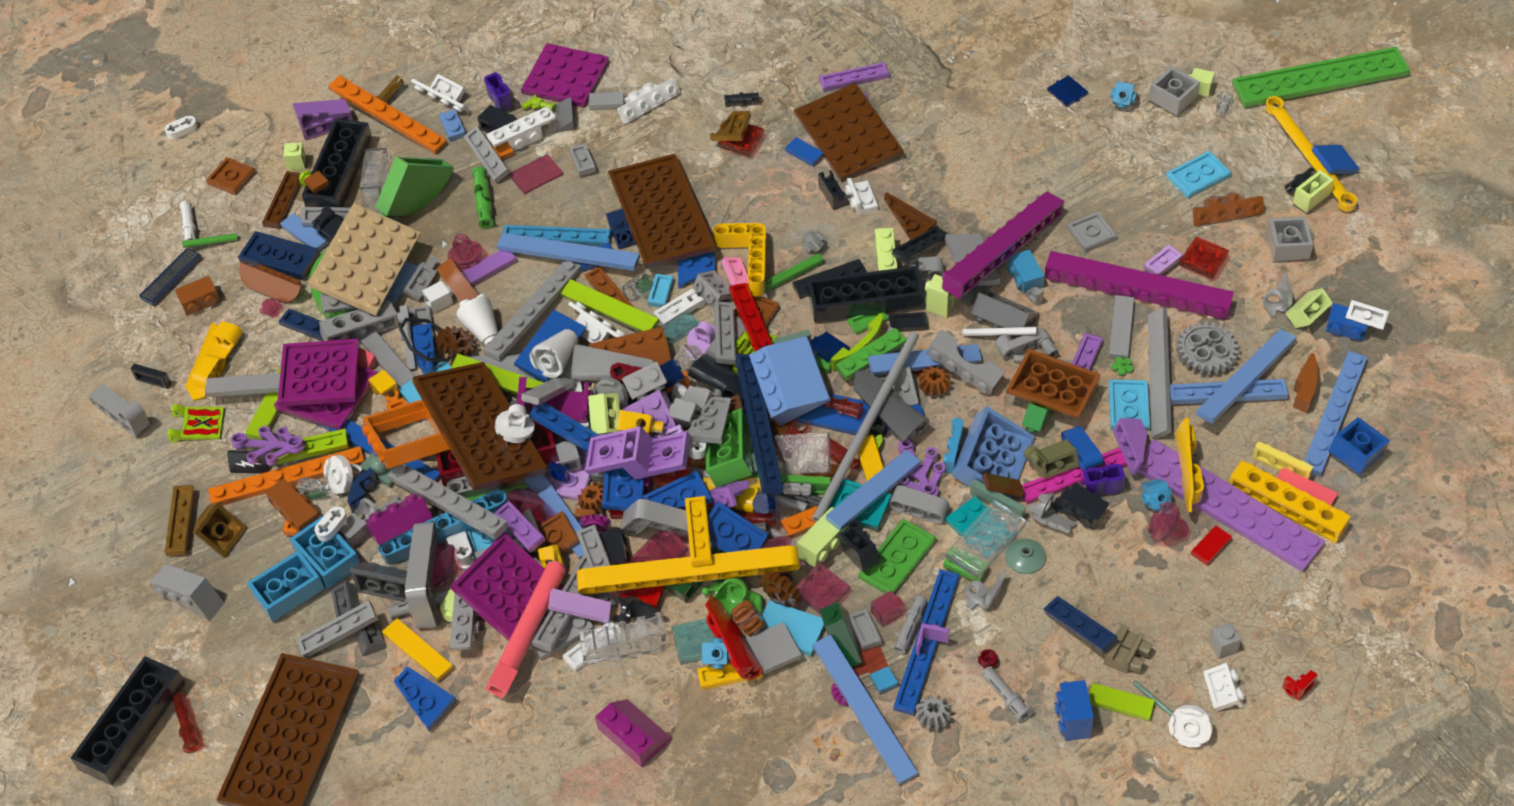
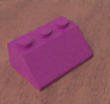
[365,493,433,545]
[595,699,672,768]

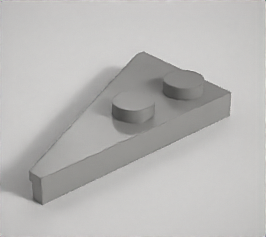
[397,305,416,370]

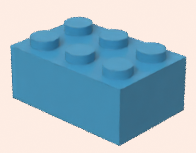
[289,517,360,589]
[247,550,324,622]

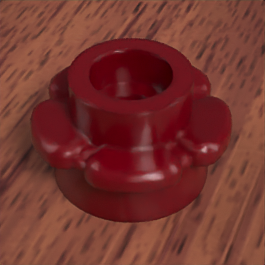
[978,649,998,669]

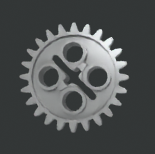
[1176,321,1240,376]

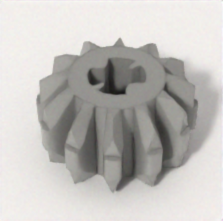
[916,694,951,731]

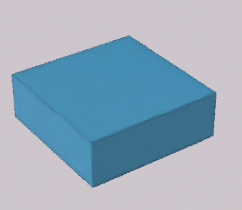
[870,666,898,695]

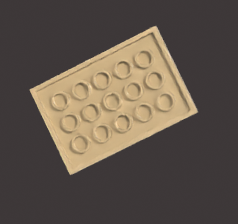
[308,203,421,316]

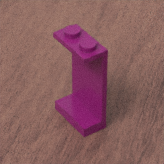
[517,377,592,423]

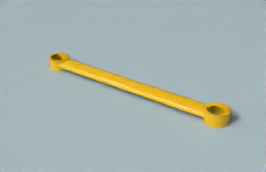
[1265,96,1357,212]

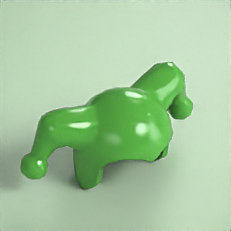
[701,578,763,615]

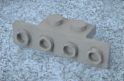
[450,577,480,650]

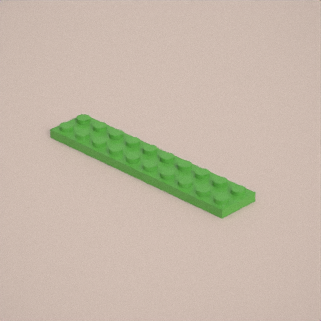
[1232,46,1410,107]

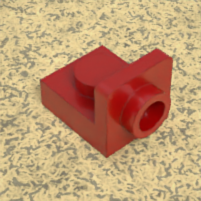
[1282,670,1318,701]

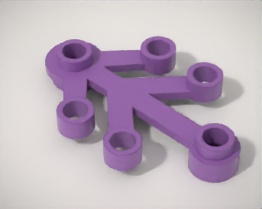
[231,426,306,465]
[890,439,945,496]

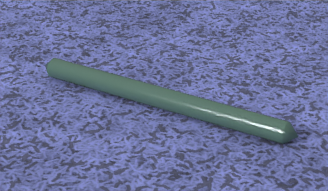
[1133,681,1173,716]

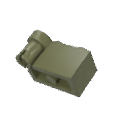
[1024,439,1079,479]

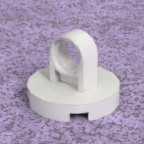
[495,404,535,443]
[324,455,362,494]
[1169,705,1213,747]

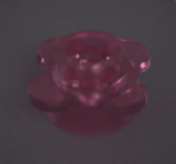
[260,298,281,317]

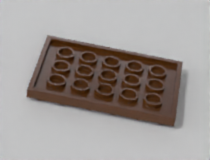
[794,82,904,183]

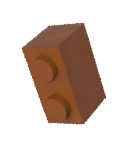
[175,275,220,316]

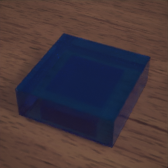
[548,461,570,484]

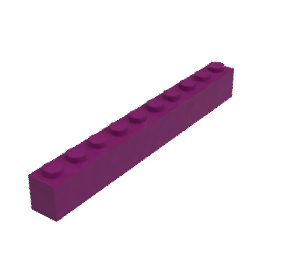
[942,191,1065,299]
[1044,251,1234,320]

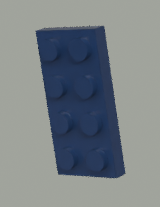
[238,231,320,279]

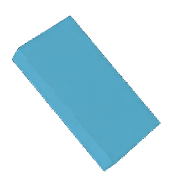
[647,274,674,307]

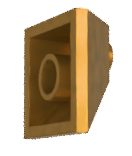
[193,502,247,558]

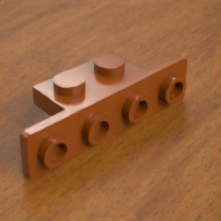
[1192,192,1264,226]

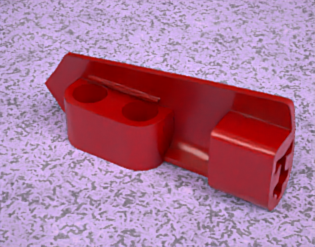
[705,595,763,680]

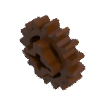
[435,326,477,357]
[759,571,801,608]

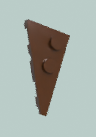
[884,192,937,240]

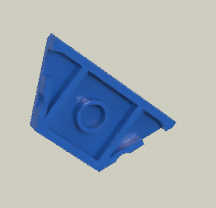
[678,242,715,289]

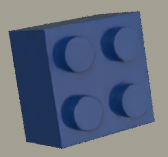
[1328,417,1390,475]
[1054,680,1094,741]

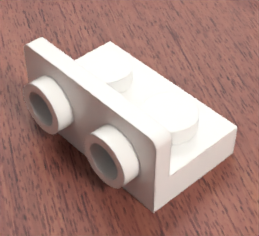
[845,178,878,215]
[1203,663,1245,711]

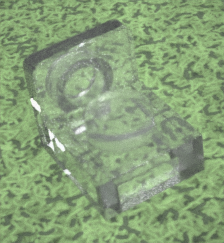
[672,345,703,373]

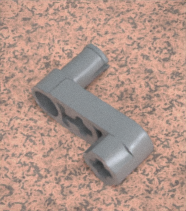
[995,329,1059,360]

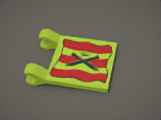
[167,404,224,442]

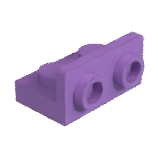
[708,480,749,508]

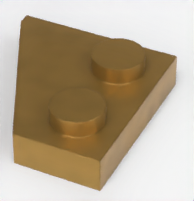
[710,111,751,141]

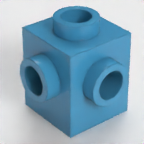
[1110,81,1137,108]
[1141,478,1172,511]
[702,638,731,668]

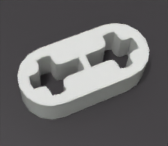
[165,116,198,140]
[688,441,706,459]
[315,507,347,541]

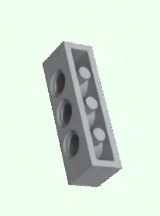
[319,300,398,341]

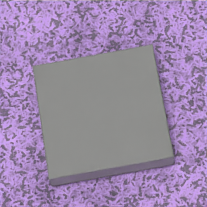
[1067,212,1117,253]
[746,622,802,674]

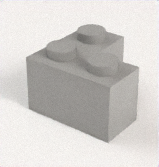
[669,386,716,428]

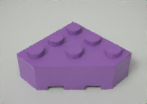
[622,390,679,452]

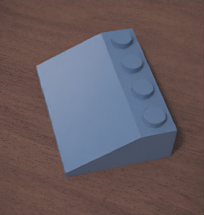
[749,336,831,426]
[951,406,1035,498]

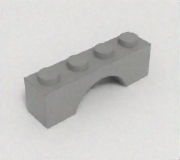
[926,329,1005,396]

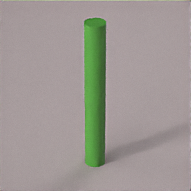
[182,233,237,248]

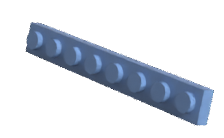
[1305,351,1367,477]

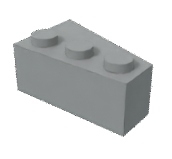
[151,564,224,621]

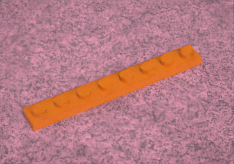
[328,75,447,154]
[208,446,364,506]

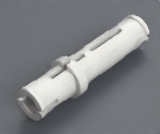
[180,201,196,241]

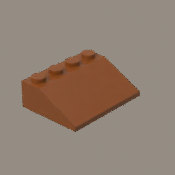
[589,327,675,395]
[1006,349,1100,419]

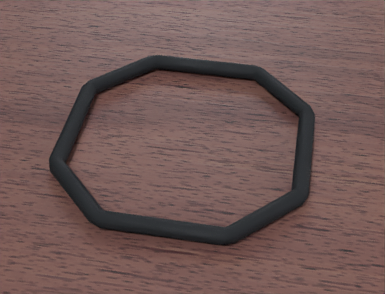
[399,317,452,362]

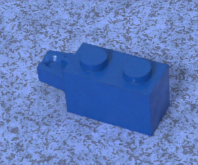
[413,323,437,373]

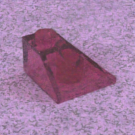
[506,488,548,525]
[630,532,689,562]
[431,543,455,589]

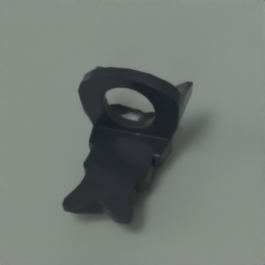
[613,596,663,629]

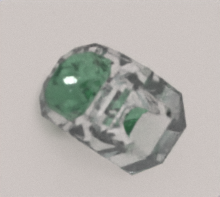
[622,274,653,302]
[297,477,331,501]

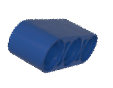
[1061,426,1103,471]

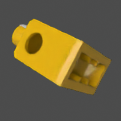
[617,410,664,436]

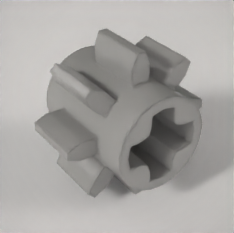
[802,230,824,252]

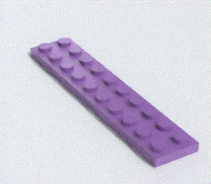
[1137,439,1325,572]

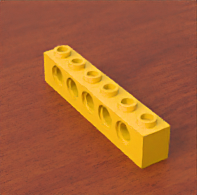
[1229,460,1351,544]

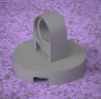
[592,378,628,410]

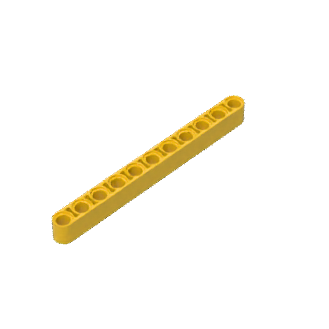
[577,545,800,594]

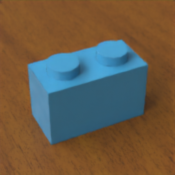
[1007,249,1045,294]

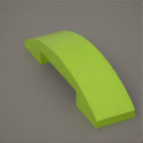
[831,313,883,372]

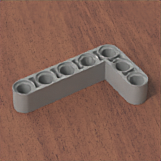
[621,499,689,538]
[405,522,439,629]

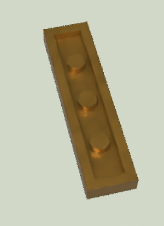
[164,485,195,556]

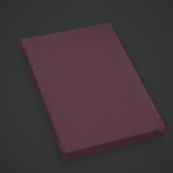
[509,154,564,195]

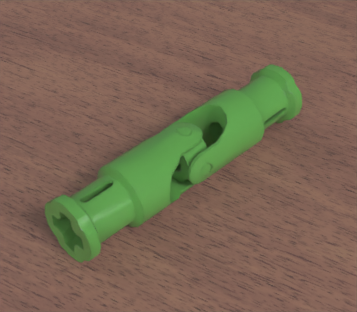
[472,167,494,229]

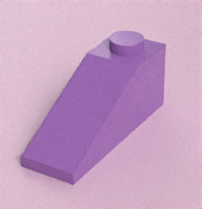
[1113,418,1147,475]

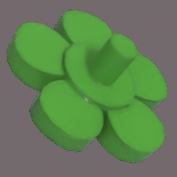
[1111,357,1133,376]

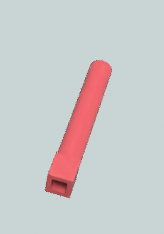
[484,561,566,699]

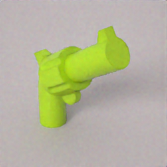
[521,95,556,111]

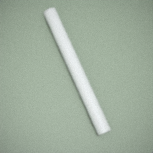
[962,327,1038,336]

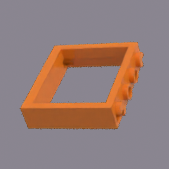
[362,399,450,469]

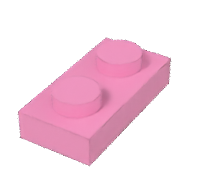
[722,257,748,285]

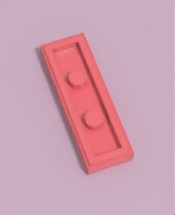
[1277,468,1338,506]

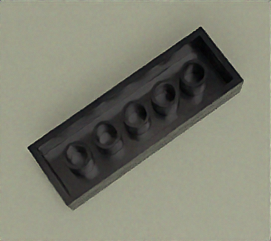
[302,118,372,208]
[808,266,925,323]
[70,656,185,785]

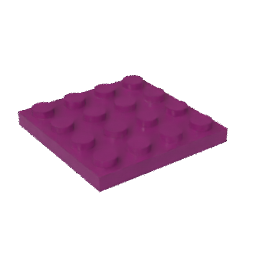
[521,43,609,108]
[277,339,360,407]
[274,365,378,430]
[450,532,564,641]

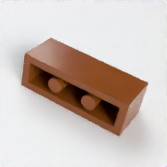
[265,478,321,533]

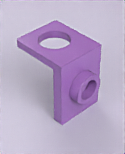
[916,623,949,655]

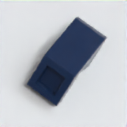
[605,208,635,249]
[347,468,378,513]

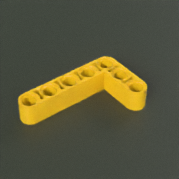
[713,223,766,297]

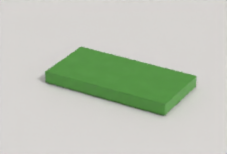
[858,518,937,598]

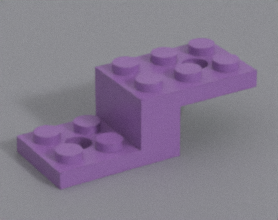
[585,426,691,479]

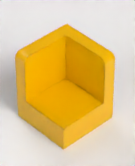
[368,370,400,395]

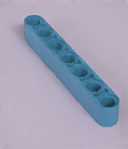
[378,490,509,565]

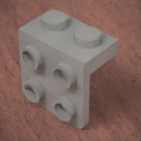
[622,361,668,401]

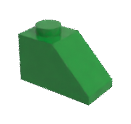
[1022,402,1054,433]

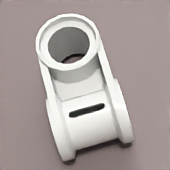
[446,531,475,570]

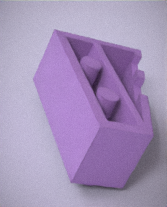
[292,99,353,141]

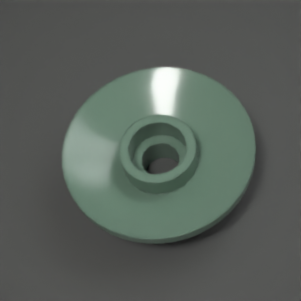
[1005,539,1046,574]

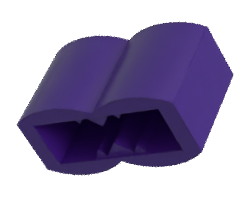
[484,72,513,111]
[1081,464,1125,496]

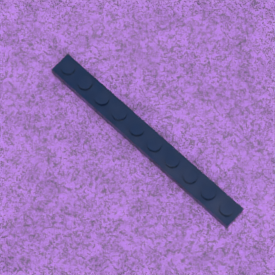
[735,353,783,495]

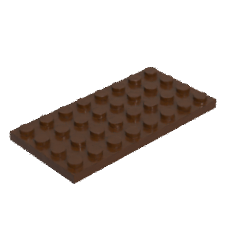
[608,153,716,269]
[412,362,547,491]
[216,653,360,806]

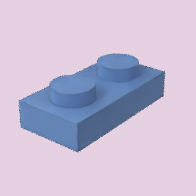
[439,109,466,142]

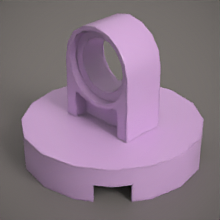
[687,321,715,357]

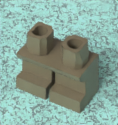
[1103,623,1153,674]

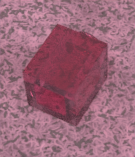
[871,591,904,627]

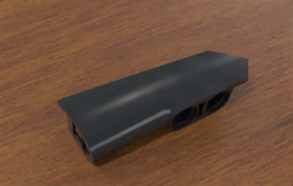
[688,354,768,413]

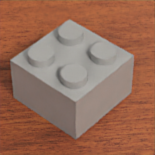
[1149,66,1200,116]
[1266,217,1313,261]

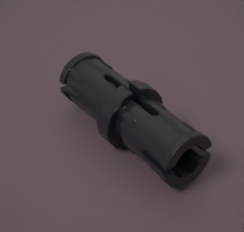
[724,92,759,106]
[1285,167,1317,194]

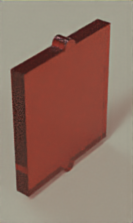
[852,640,888,676]

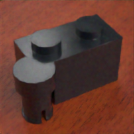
[312,206,344,243]
[1052,482,1109,529]
[838,520,880,572]

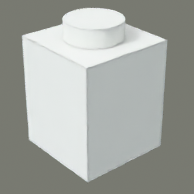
[422,281,453,313]

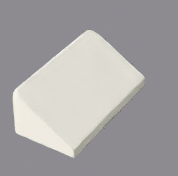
[1345,300,1389,330]

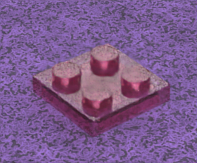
[795,563,850,615]

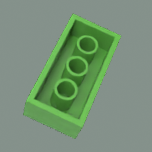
[706,408,752,487]

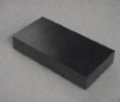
[889,312,928,332]
[130,363,171,389]

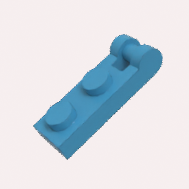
[943,418,963,473]

